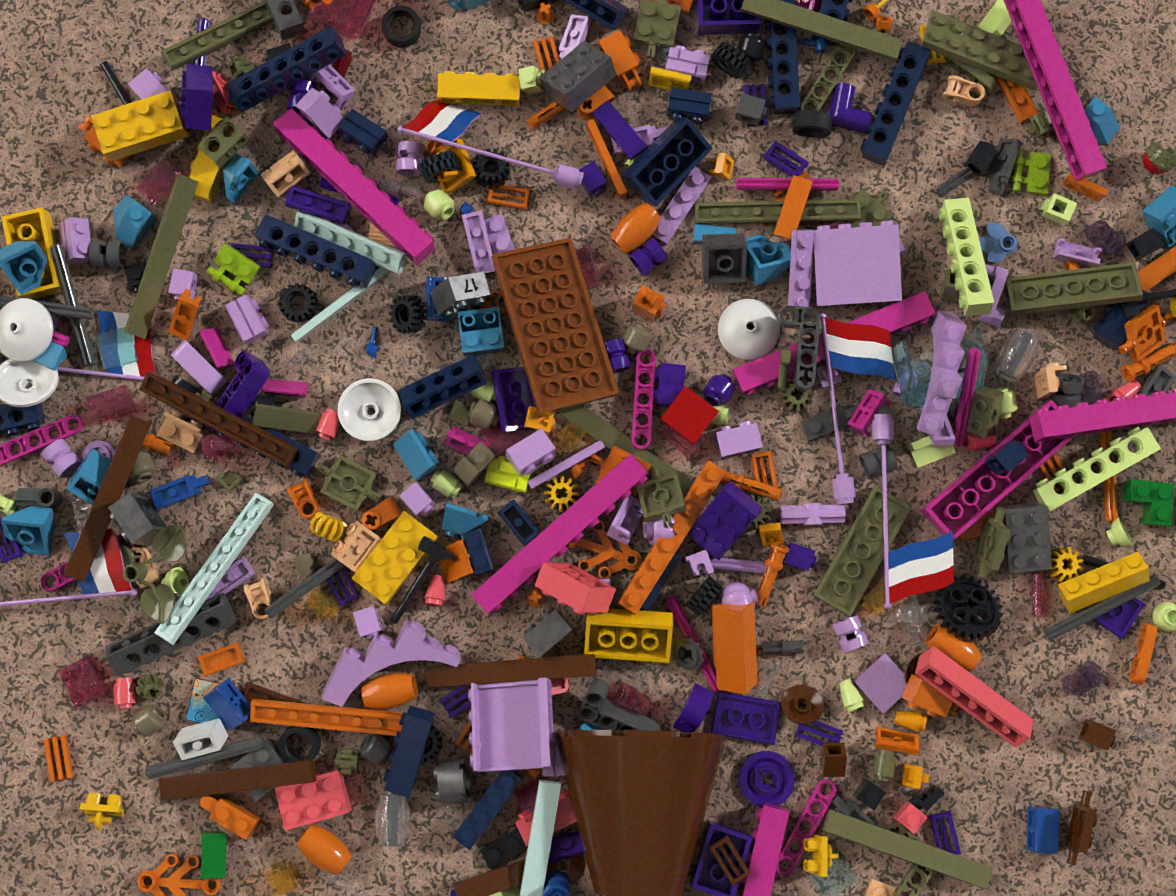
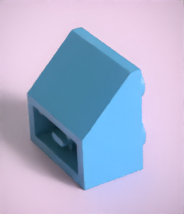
[1142,185,1176,248]
[457,307,505,357]
[393,429,439,482]
[66,448,111,504]

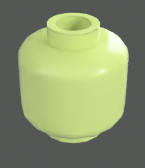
[424,190,454,220]
[995,387,1018,419]

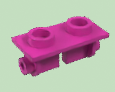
[444,426,491,455]

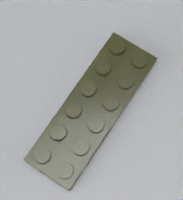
[921,10,1037,90]
[1006,262,1143,316]
[813,486,912,617]

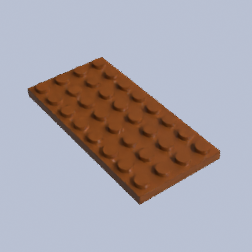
[491,238,619,415]

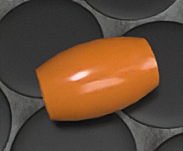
[610,202,661,254]
[925,624,982,672]
[361,673,418,710]
[296,824,352,875]

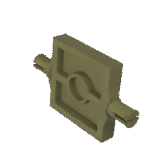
[633,0,682,59]
[835,189,894,228]
[315,455,382,511]
[636,467,687,528]
[975,507,1011,578]

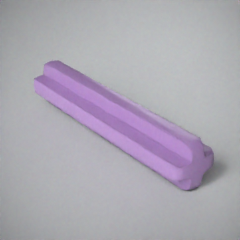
[710,557,766,574]

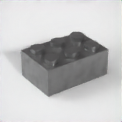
[539,41,616,112]
[108,493,167,546]
[998,503,1052,573]

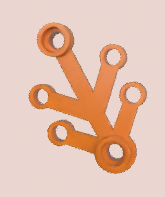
[567,520,642,579]
[137,853,222,896]

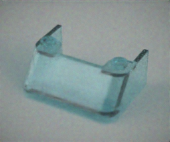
[892,328,988,409]

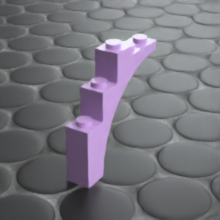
[917,309,967,436]
[322,620,461,707]

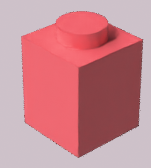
[893,801,928,834]

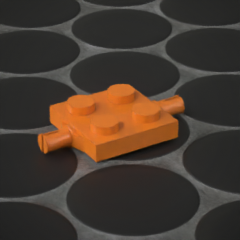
[1119,304,1173,362]
[590,445,652,498]

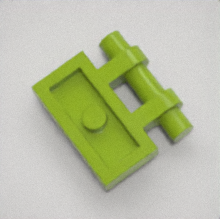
[1011,150,1051,195]
[206,243,261,296]

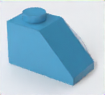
[1084,96,1120,145]
[223,153,259,204]
[113,194,158,250]
[745,235,791,285]
[0,241,48,295]
[441,503,490,538]
[1,506,55,556]

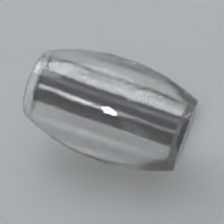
[996,327,1039,383]
[375,792,410,847]

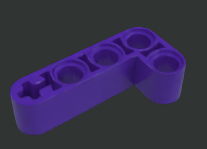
[206,351,270,435]

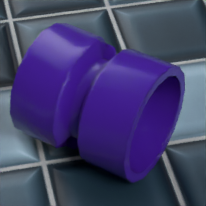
[287,79,317,113]
[628,237,668,276]
[604,339,631,374]

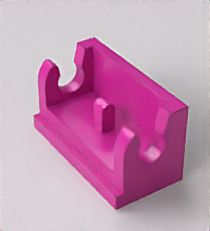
[847,389,891,438]

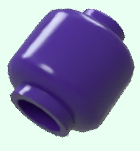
[704,374,735,406]

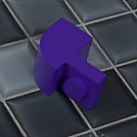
[673,683,714,733]

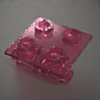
[59,655,109,710]

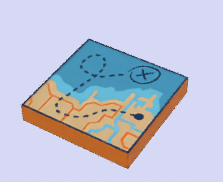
[185,678,238,729]

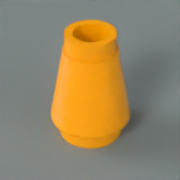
[894,711,927,733]

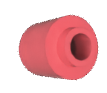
[316,408,341,441]
[114,678,136,709]

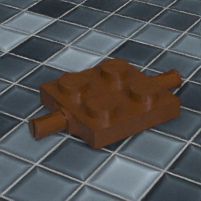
[1065,790,1097,865]

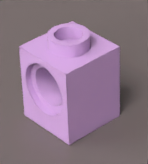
[168,268,198,301]
[353,606,383,640]

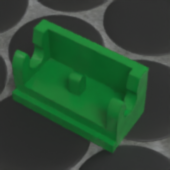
[201,831,227,879]

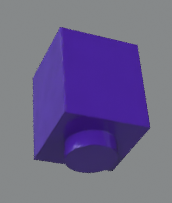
[579,161,607,197]
[783,543,817,571]

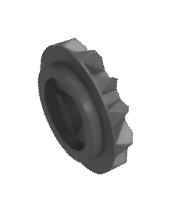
[674,637,705,670]

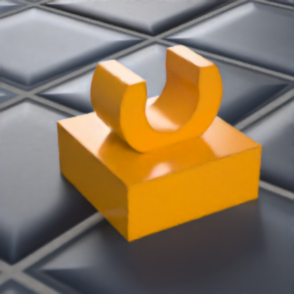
[709,153,734,180]
[901,763,929,789]

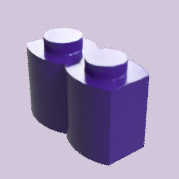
[653,363,686,408]

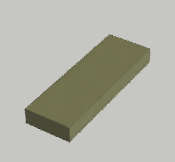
[252,404,320,434]

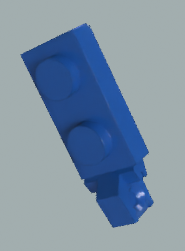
[149,475,211,510]

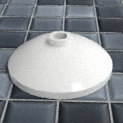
[0,298,53,361]
[718,299,780,360]
[0,358,59,407]
[338,378,401,441]

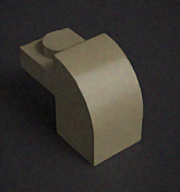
[453,441,496,486]

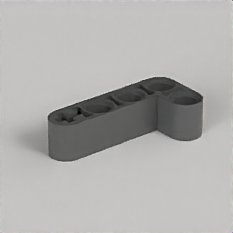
[777,305,820,392]
[579,679,662,731]

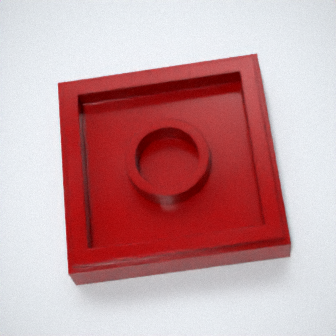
[660,386,719,445]

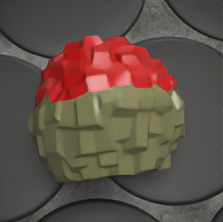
[1143,141,1176,175]

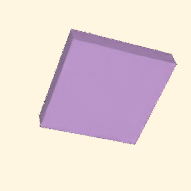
[853,653,906,714]

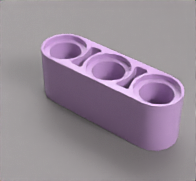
[171,340,228,396]

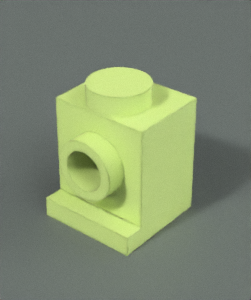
[518,66,546,94]
[1040,193,1077,226]

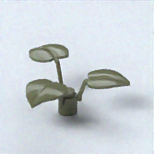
[120,525,187,624]

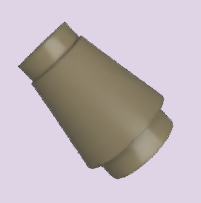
[294,552,315,581]

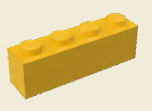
[437,71,521,106]
[189,115,235,204]
[1058,551,1150,614]

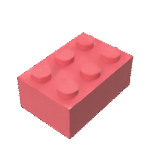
[535,562,616,615]
[275,769,352,831]

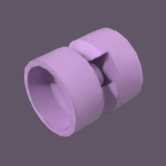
[396,141,425,177]
[41,439,82,479]
[832,615,869,653]

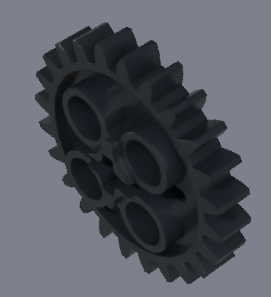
[933,575,1003,642]

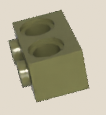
[198,116,250,168]

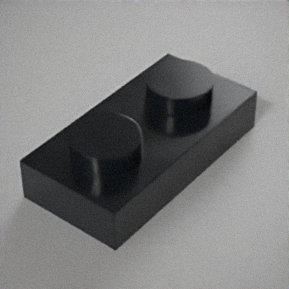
[480,828,528,869]

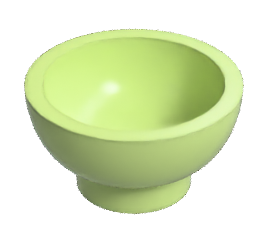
[1106,518,1134,547]
[161,567,189,598]
[1153,602,1176,632]

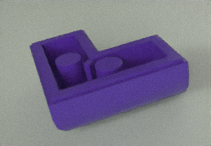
[829,83,872,133]

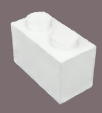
[173,718,228,760]

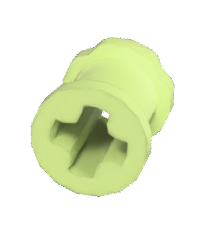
[0,493,17,516]

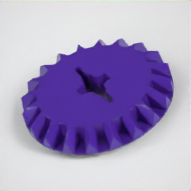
[739,751,795,807]

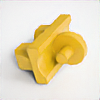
[79,792,124,829]
[803,834,839,877]

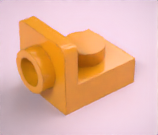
[524,406,555,433]
[759,523,784,547]

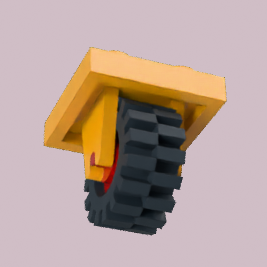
[420,139,476,195]

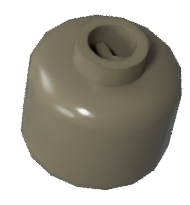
[622,322,652,355]
[467,399,499,430]
[129,450,156,483]
[132,705,166,737]

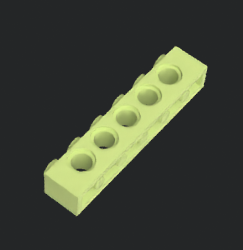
[939,198,994,316]
[1032,426,1161,512]

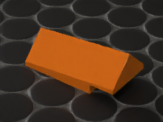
[712,600,758,695]

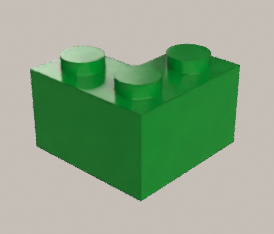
[1123,479,1175,527]

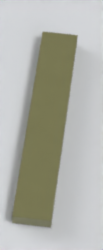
[161,1,273,71]

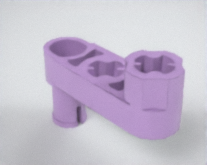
[978,264,1008,328]

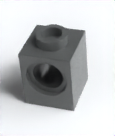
[735,93,767,126]

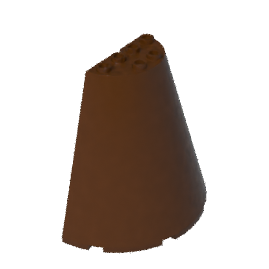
[555,730,726,896]

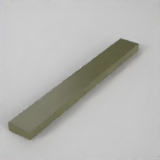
[740,0,902,61]
[124,174,198,339]
[695,199,861,224]
[556,404,693,497]
[823,810,992,889]

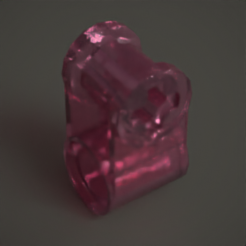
[200,434,235,459]
[611,681,653,714]

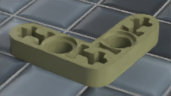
[884,823,935,896]

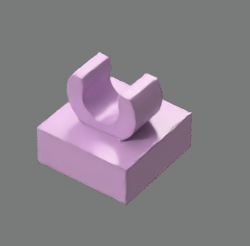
[816,365,842,388]

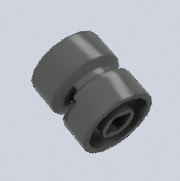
[89,241,126,268]
[1052,373,1085,408]
[859,445,898,480]

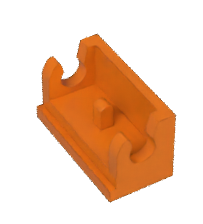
[168,289,201,341]

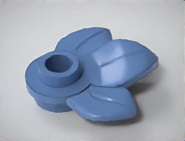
[979,222,1018,263]

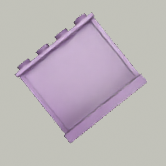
[814,221,902,306]
[468,677,555,772]

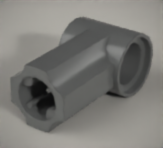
[15,488,63,508]

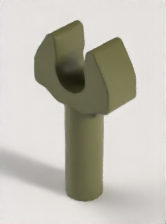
[777,348,791,388]

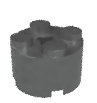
[433,758,473,805]

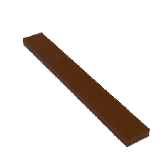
[139,371,298,467]
[63,415,152,582]
[427,654,597,688]
[158,759,317,800]

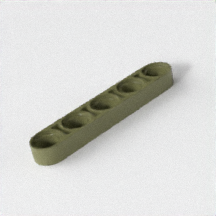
[800,44,858,111]

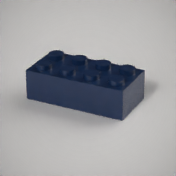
[621,117,713,207]

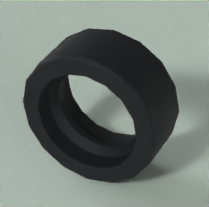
[381,5,421,48]
[792,110,832,138]
[277,726,321,762]

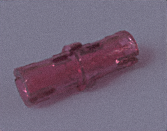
[1029,573,1047,616]

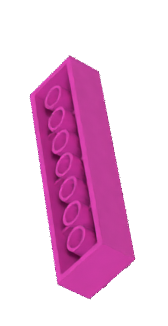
[920,400,1073,541]

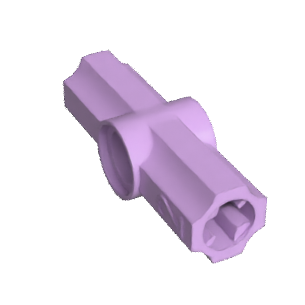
[780,503,846,526]

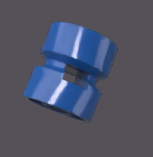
[543,871,571,896]

